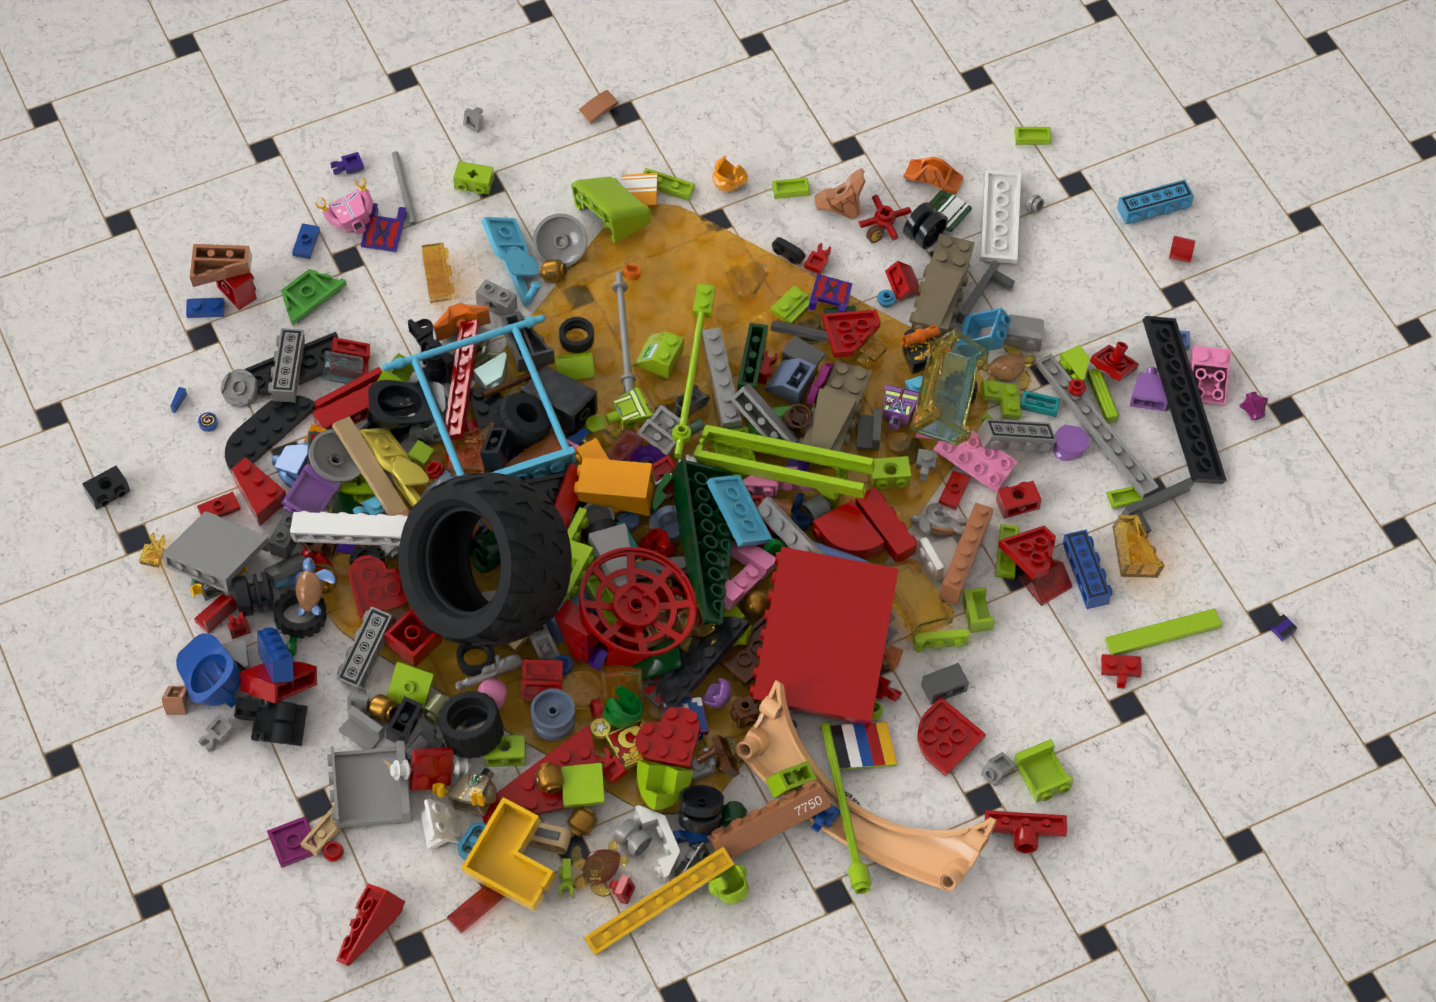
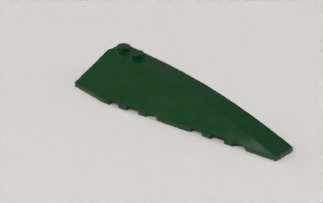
[671,459,733,625]

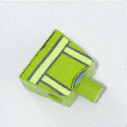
[605,387,653,431]

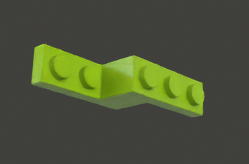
[562,507,595,602]

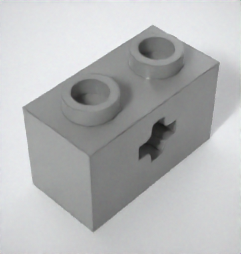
[476,279,518,317]

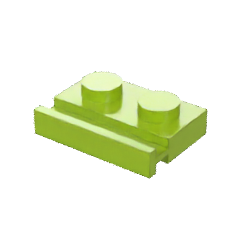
[771,285,810,324]

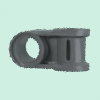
[675,384,710,418]

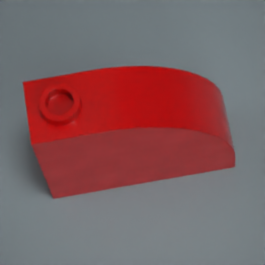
[812,500,885,560]
[240,661,317,703]

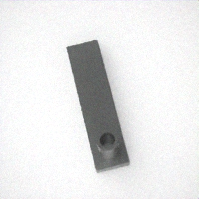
[956,261,1015,324]
[1121,477,1194,536]

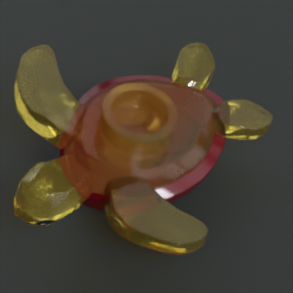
[660,595,715,650]
[571,840,629,897]

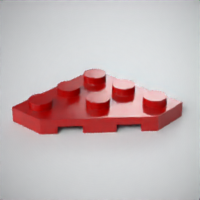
[822,309,881,358]
[998,525,1056,579]

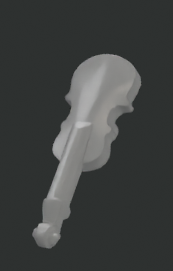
[455,654,523,690]

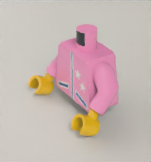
[315,177,373,235]

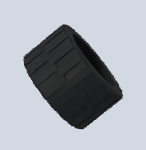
[438,691,504,759]

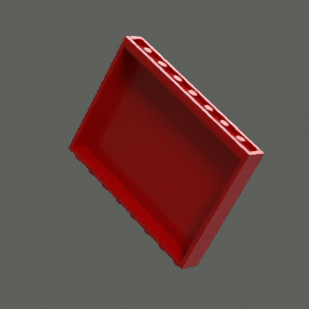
[749,547,899,726]

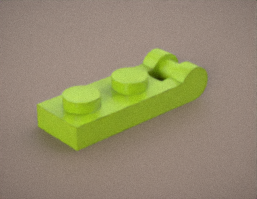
[913,629,970,653]

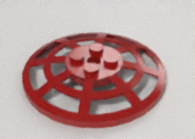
[579,547,697,657]

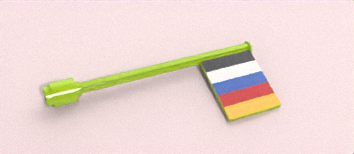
[820,722,897,894]

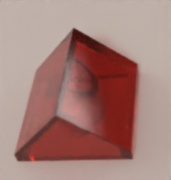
[1018,559,1073,606]

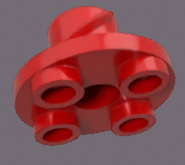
[639,528,676,561]

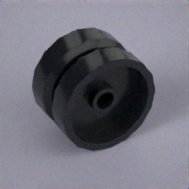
[903,202,948,249]
[678,785,724,833]

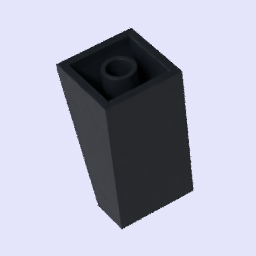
[521,366,598,436]

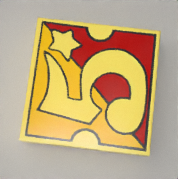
[606,719,647,769]

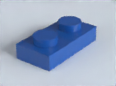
[186,298,225,318]

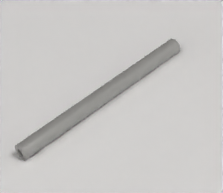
[392,151,417,226]

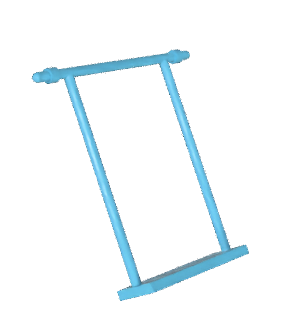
[382,315,576,480]

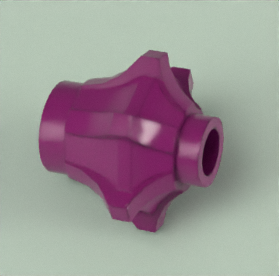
[1239,392,1268,421]

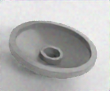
[533,213,587,267]
[309,429,361,483]

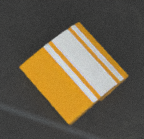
[621,173,658,207]

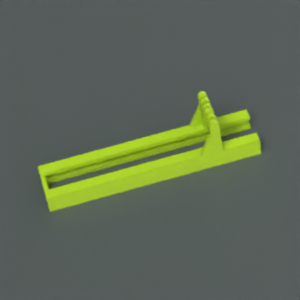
[693,425,875,510]

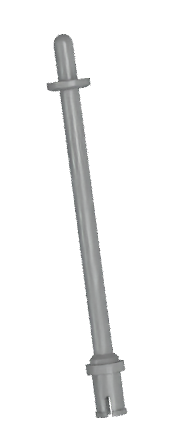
[612,271,636,394]

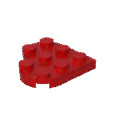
[348,555,408,618]
[635,707,700,769]

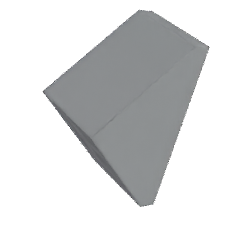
[222,640,250,672]

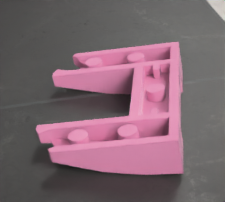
[723,541,776,611]

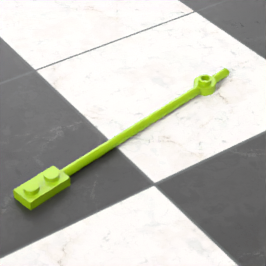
[672,283,716,459]

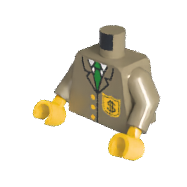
[432,768,497,816]

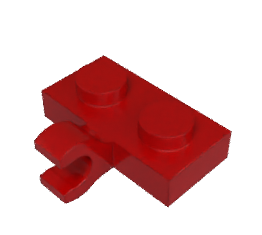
[1101,654,1142,689]

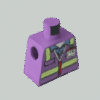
[882,384,921,430]

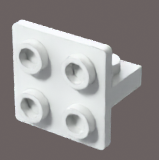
[420,799,461,850]

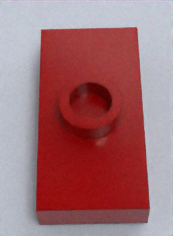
[938,470,971,510]
[197,492,241,517]

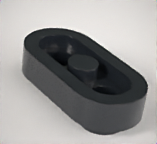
[772,237,806,264]

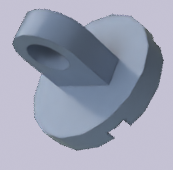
[649,505,681,542]

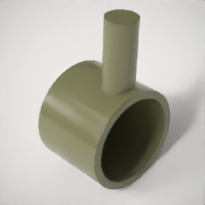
[422,693,467,727]

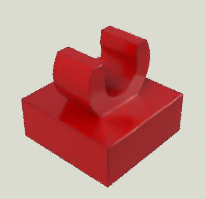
[609,875,636,904]

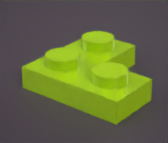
[980,380,1022,420]

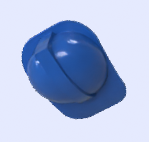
[176,633,240,708]

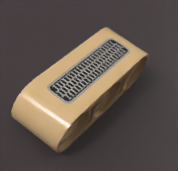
[528,823,572,854]

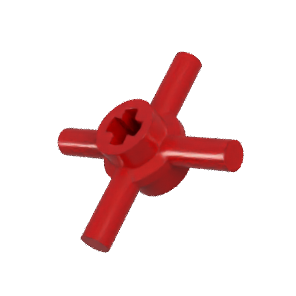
[859,195,911,240]

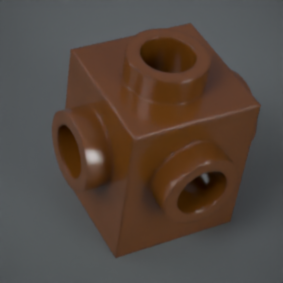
[730,695,760,729]

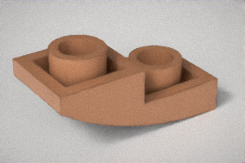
[579,90,619,124]

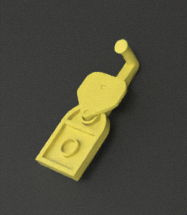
[359,428,429,507]

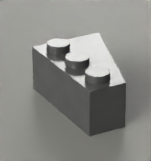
[501,311,554,372]

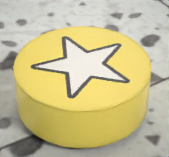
[590,718,611,739]

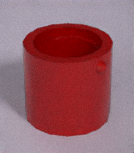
[1169,236,1196,263]

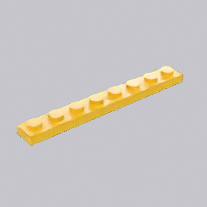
[583,847,734,955]

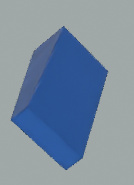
[171,387,187,413]
[567,428,592,446]

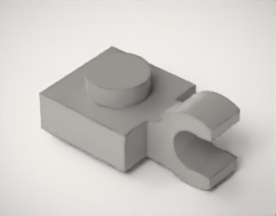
[916,449,937,481]

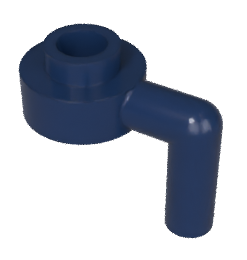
[791,492,811,531]

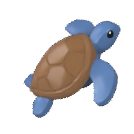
[288,557,336,617]

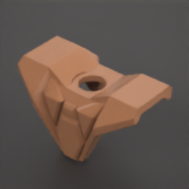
[815,168,866,219]

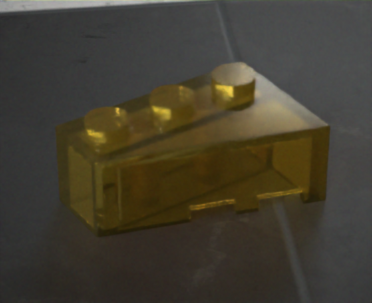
[422,242,455,303]
[1112,515,1165,578]

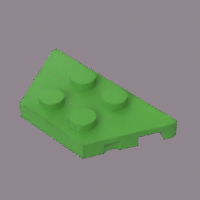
[281,269,347,325]

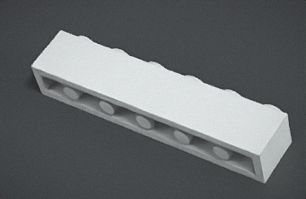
[290,511,408,546]

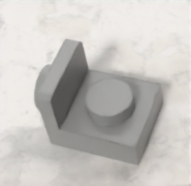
[689,748,717,781]
[981,752,1017,786]

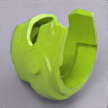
[708,864,749,905]

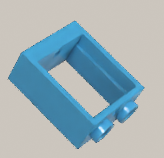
[956,308,1012,355]

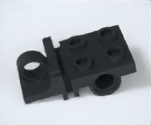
[408,319,454,384]
[234,697,308,746]

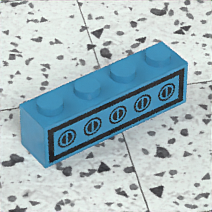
[1117,179,1194,225]

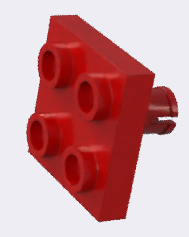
[1089,341,1139,382]

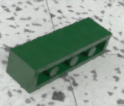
[737,323,768,392]

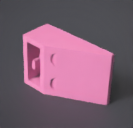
[1190,346,1231,405]

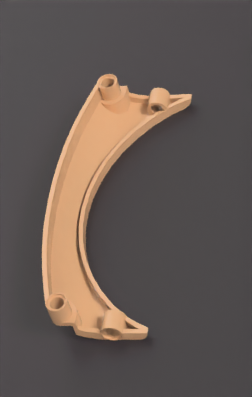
[736,680,997,891]

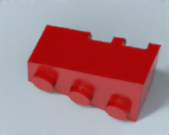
[554,599,601,664]

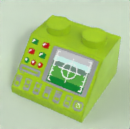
[634,332,684,379]

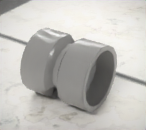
[613,819,652,858]

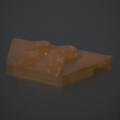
[447,422,495,476]

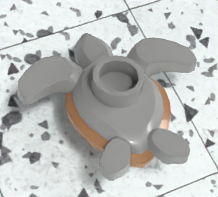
[910,503,968,536]

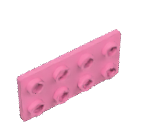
[934,419,1017,492]

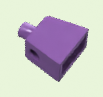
[1130,367,1167,411]

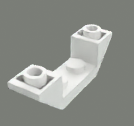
[633,805,680,884]

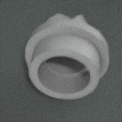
[1026,195,1044,212]

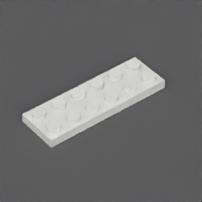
[981,170,1021,264]

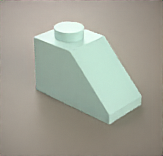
[473,352,508,390]

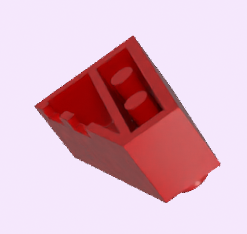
[231,457,286,526]

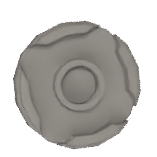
[221,369,258,407]

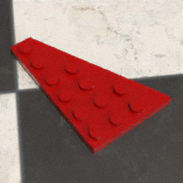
[482,725,597,825]

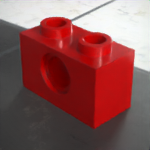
[996,481,1042,519]

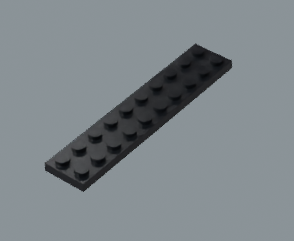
[1142,316,1227,484]

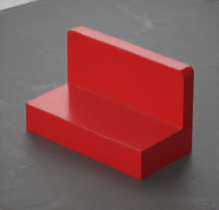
[885,261,921,301]
[194,593,237,634]

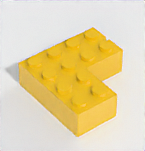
[461,797,556,913]

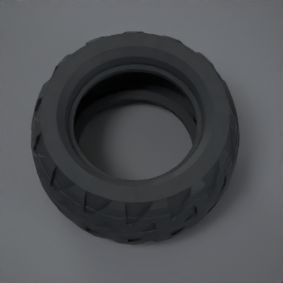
[399,472,572,647]

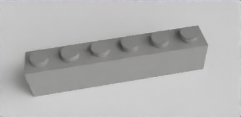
[702,328,742,430]

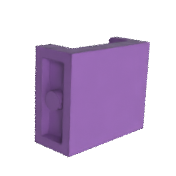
[281,464,341,514]

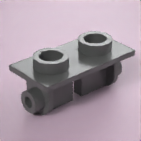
[674,842,710,877]

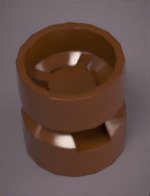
[782,404,811,432]

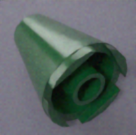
[470,533,501,574]

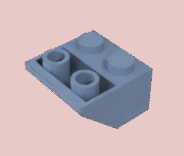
[764,358,816,404]

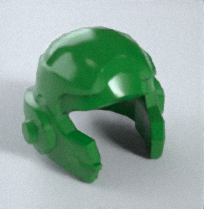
[602,685,644,729]

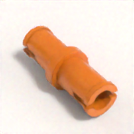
[901,324,940,347]

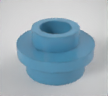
[877,290,896,308]

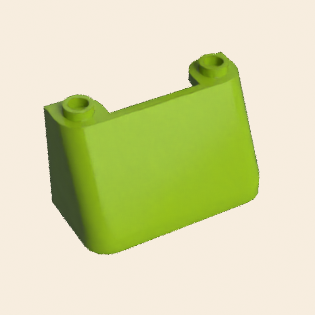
[571,176,651,243]

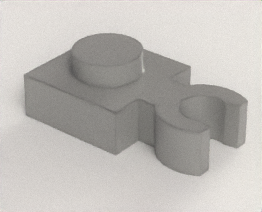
[198,715,235,752]

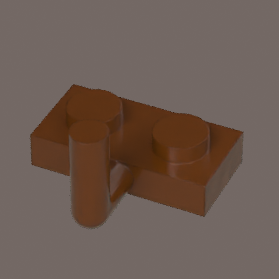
[696,734,740,778]

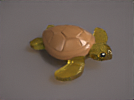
[980,344,1036,391]

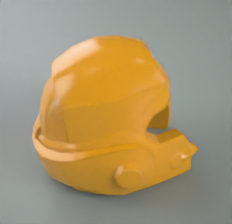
[712,155,748,193]

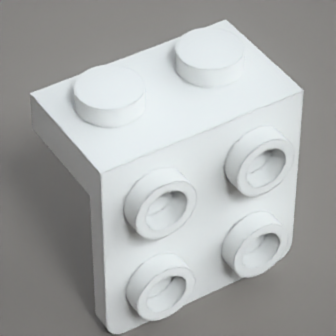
[917,537,958,582]

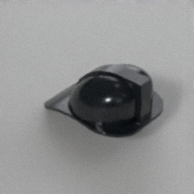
[367,380,446,430]

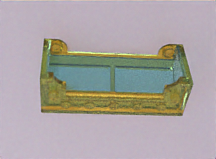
[910,328,989,446]

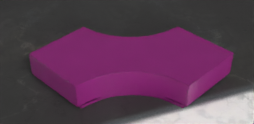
[806,362,834,405]

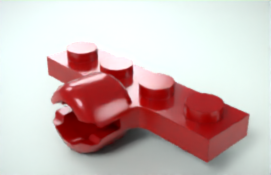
[984,810,1067,854]

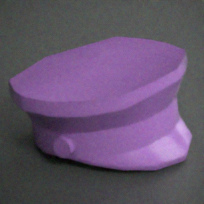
[1053,425,1089,461]

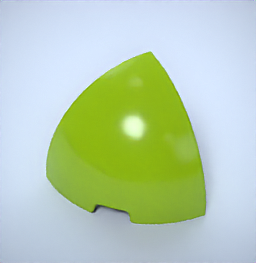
[637,760,694,810]

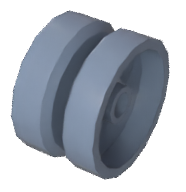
[531,689,576,741]

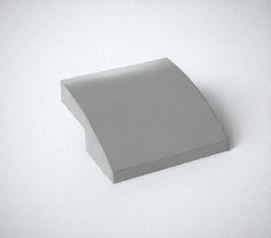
[637,405,692,456]

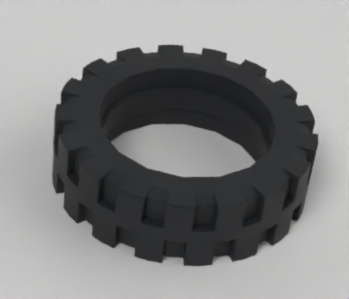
[273,589,327,639]

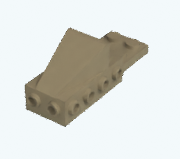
[909,234,975,341]
[799,360,872,468]

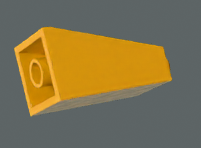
[574,457,655,516]

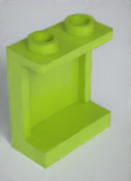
[1014,739,1074,802]

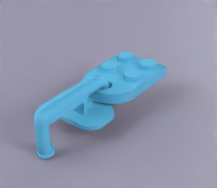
[481,217,541,306]

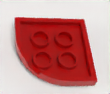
[917,697,986,776]

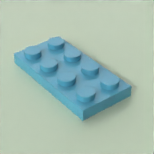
[706,475,772,547]

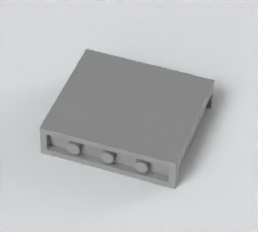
[163,511,270,593]
[327,740,411,828]

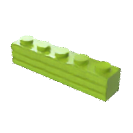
[1087,368,1119,424]

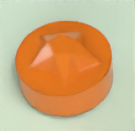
[622,264,641,280]

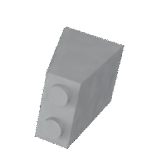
[587,523,630,596]

